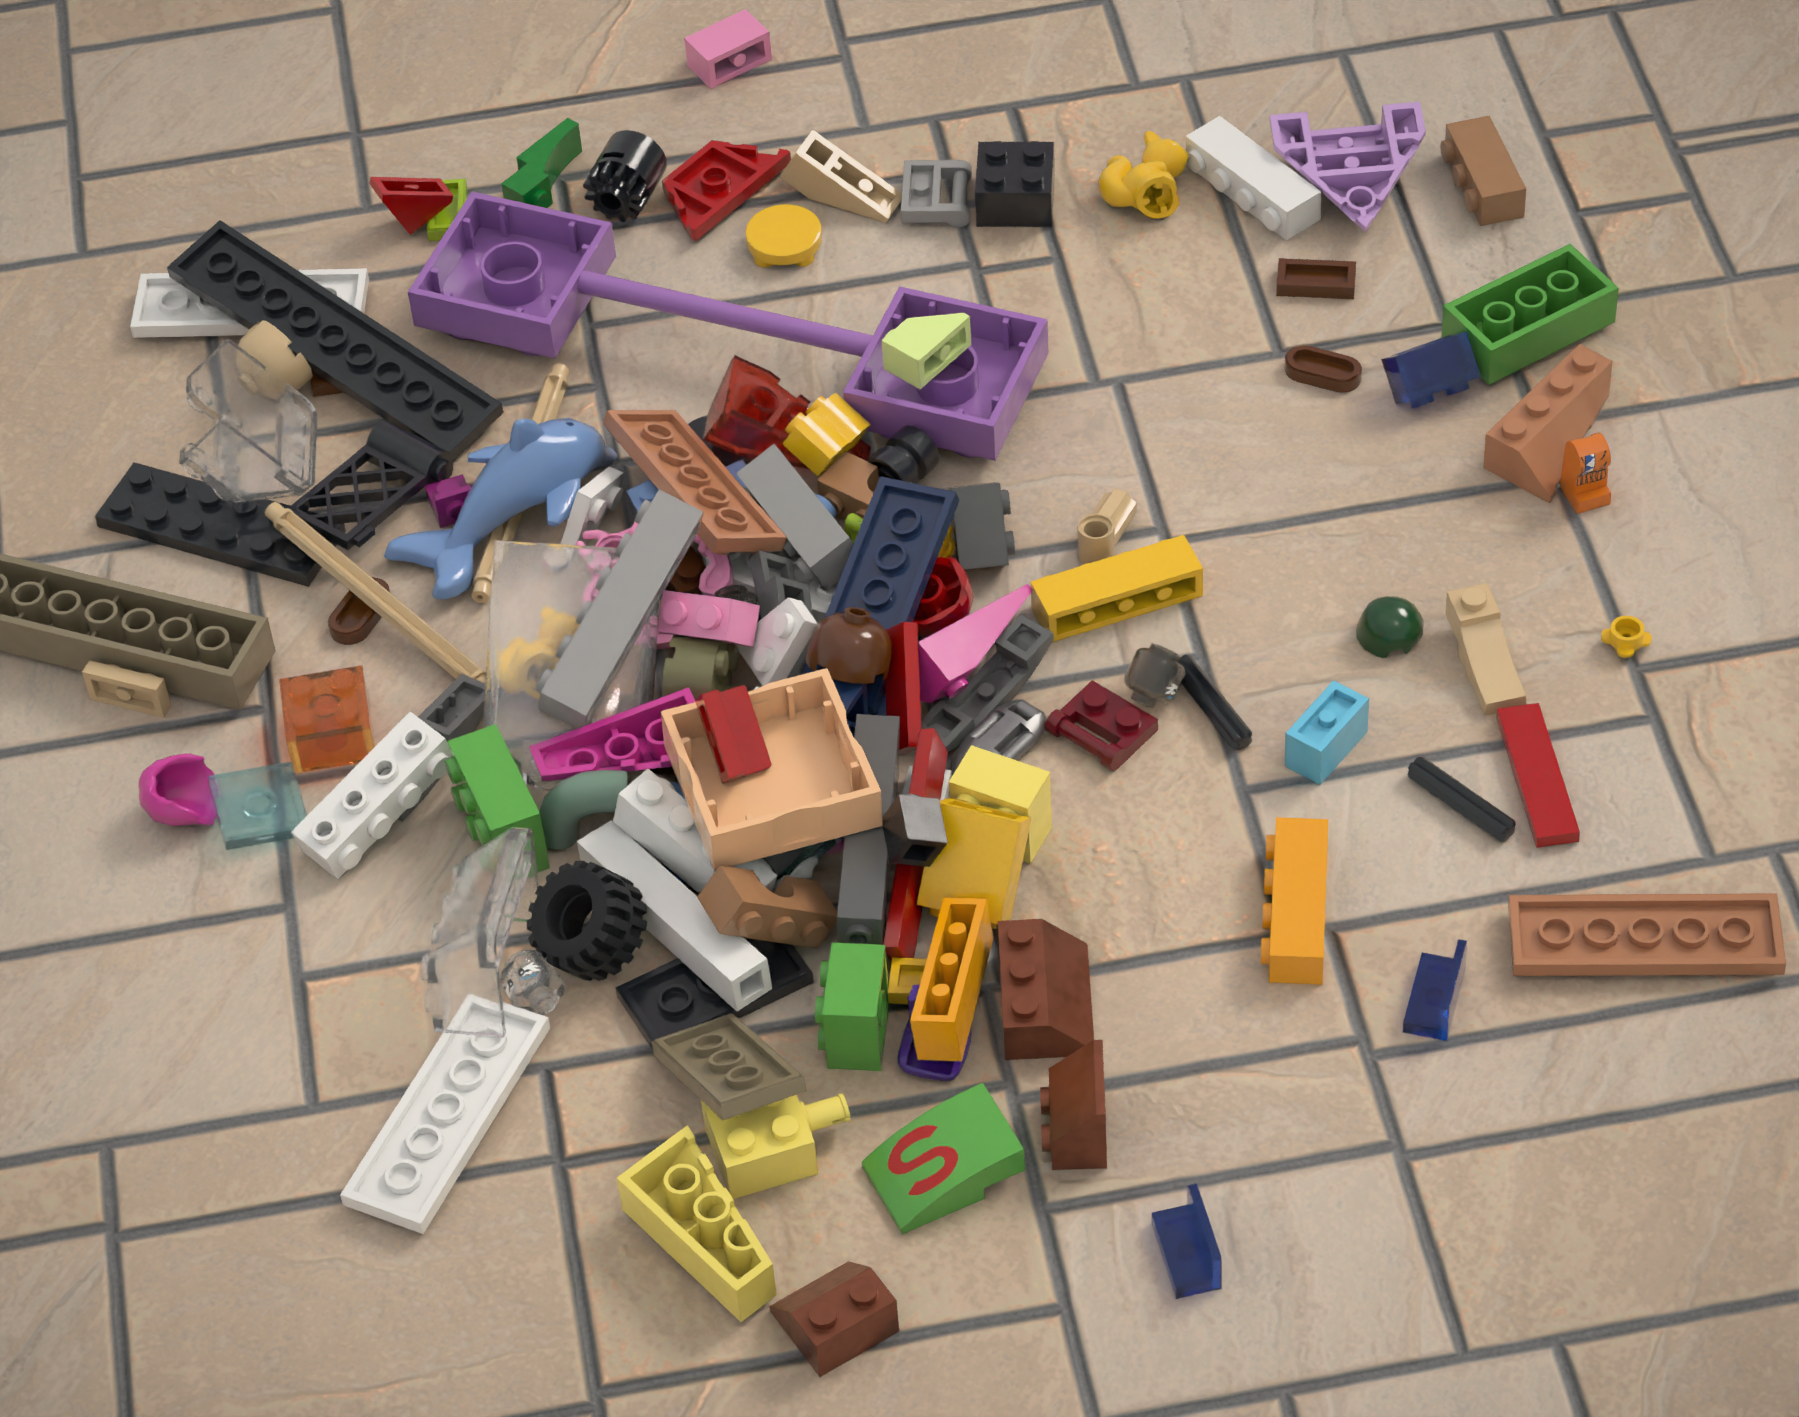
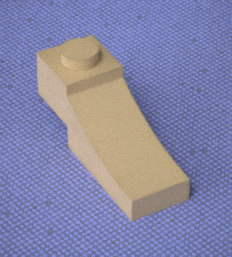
[1445,583,1526,716]

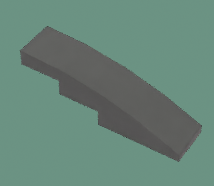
[397,674,497,822]

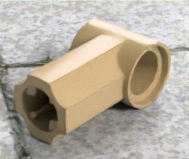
[1077,488,1137,565]

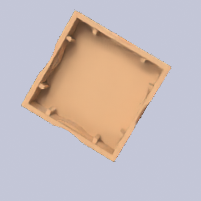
[661,668,883,871]

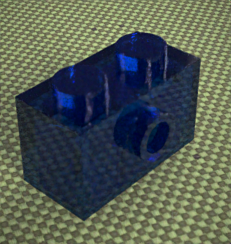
[1381,331,1481,408]

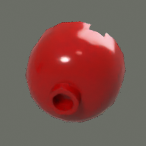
[912,556,974,637]

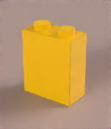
[917,798,1031,929]

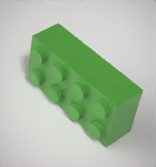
[1441,244,1619,385]

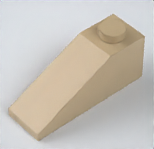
[779,130,902,223]

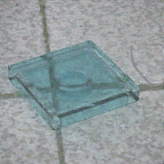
[208,761,307,850]

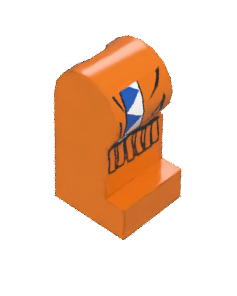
[1560,432,1611,514]

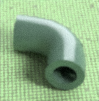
[539,770,627,850]

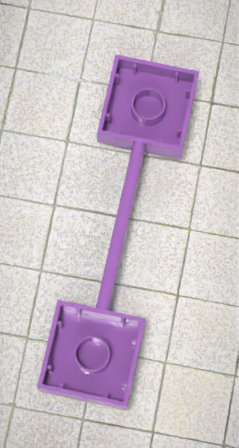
[408,192,1049,461]

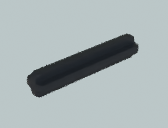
[1172,654,1252,750]
[1408,756,1516,842]

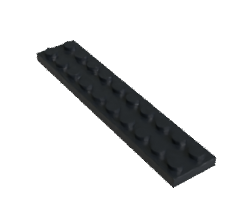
[167,220,504,461]

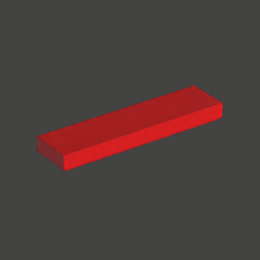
[1496,703,1580,848]

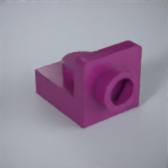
[425,474,472,528]

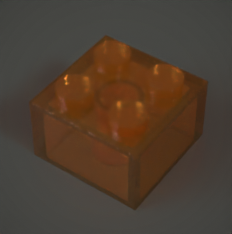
[279,665,376,774]

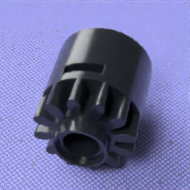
[583,130,667,222]

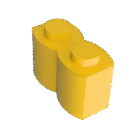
[783,393,871,476]

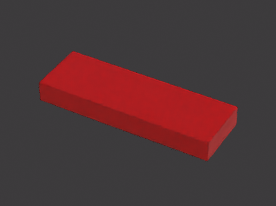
[885,622,922,756]

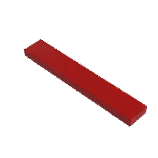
[883,728,948,962]

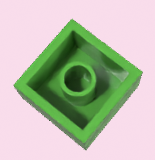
[815,942,889,1071]

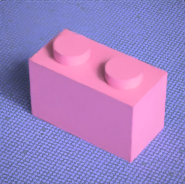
[684,9,772,89]
[657,590,760,647]

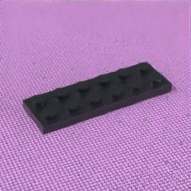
[95,462,346,587]

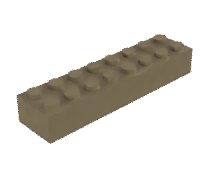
[0,554,276,710]

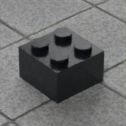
[975,141,1055,227]

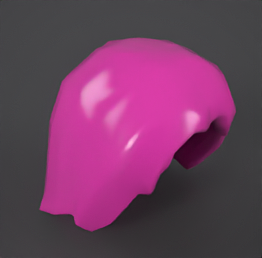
[138,753,219,826]

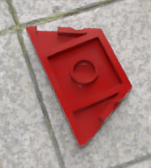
[662,140,791,241]

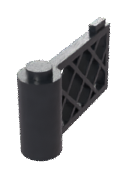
[288,421,453,550]

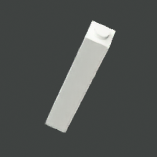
[577,820,772,1011]

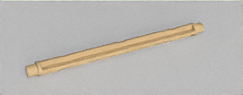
[471,363,569,603]
[265,502,497,689]

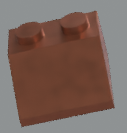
[1040,1039,1107,1170]
[769,1261,899,1377]

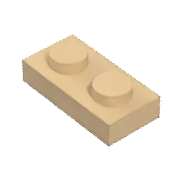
[82,660,171,718]

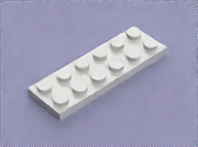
[130,268,369,338]
[340,991,550,1234]

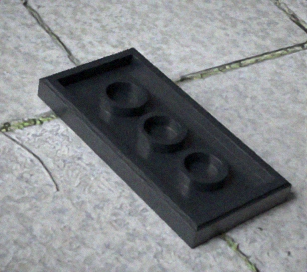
[615,938,814,1052]

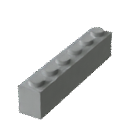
[536,489,703,729]

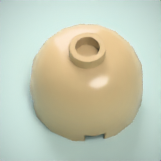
[235,320,313,399]

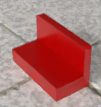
[695,685,772,783]

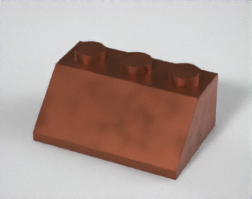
[998,919,1094,1060]

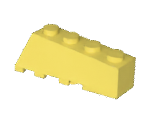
[617,1125,777,1322]

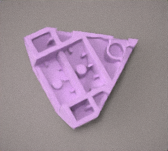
[1269,102,1426,232]

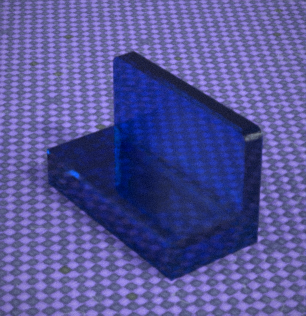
[1403,939,1467,1041]
[1151,1183,1222,1299]

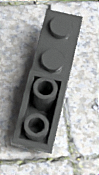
[750,550,812,679]

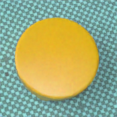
[745,204,822,268]

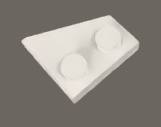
[737,597,818,686]

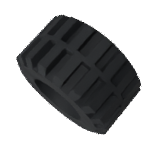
[527,860,647,981]

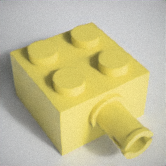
[701,1093,851,1199]

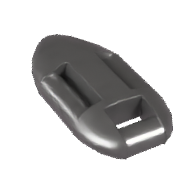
[952,699,1047,774]

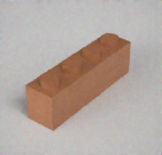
[1483,344,1613,503]

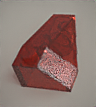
[703,355,871,470]

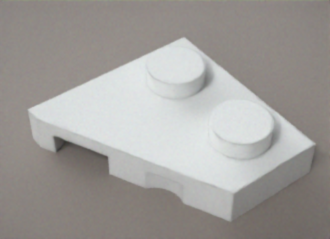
[556,466,623,565]

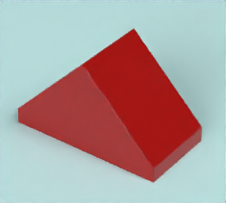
[369,177,453,235]

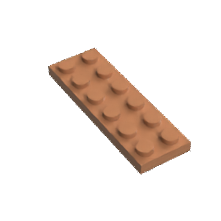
[603,410,787,555]
[1508,893,1786,976]

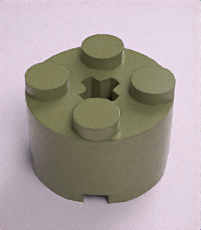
[662,635,739,700]

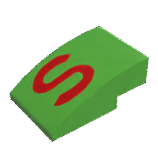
[862,1083,1025,1234]

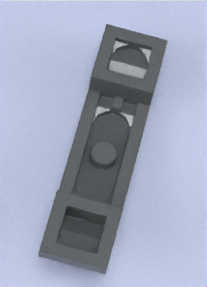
[921,614,1054,752]

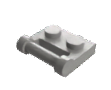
[901,160,972,228]

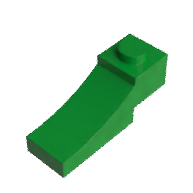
[501,118,582,208]

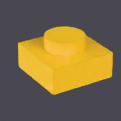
[888,957,927,1004]

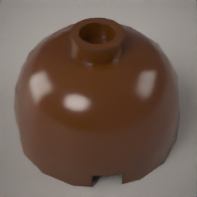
[805,607,892,684]

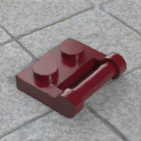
[1044,680,1158,771]

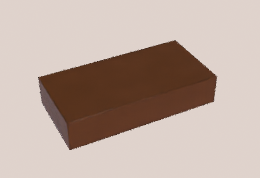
[1276,258,1356,299]

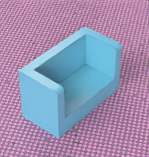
[1285,680,1369,785]

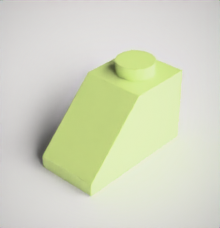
[881,313,971,389]

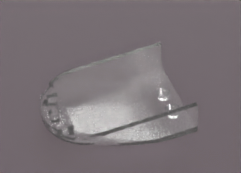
[484,540,659,791]

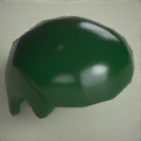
[1356,596,1424,658]

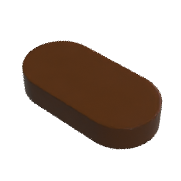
[1285,345,1362,393]
[328,577,390,645]

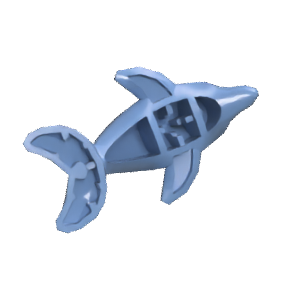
[384,418,617,600]

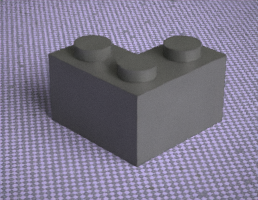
[947,482,1015,570]

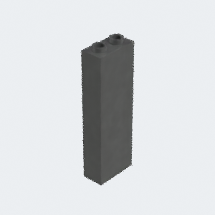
[837,714,900,945]

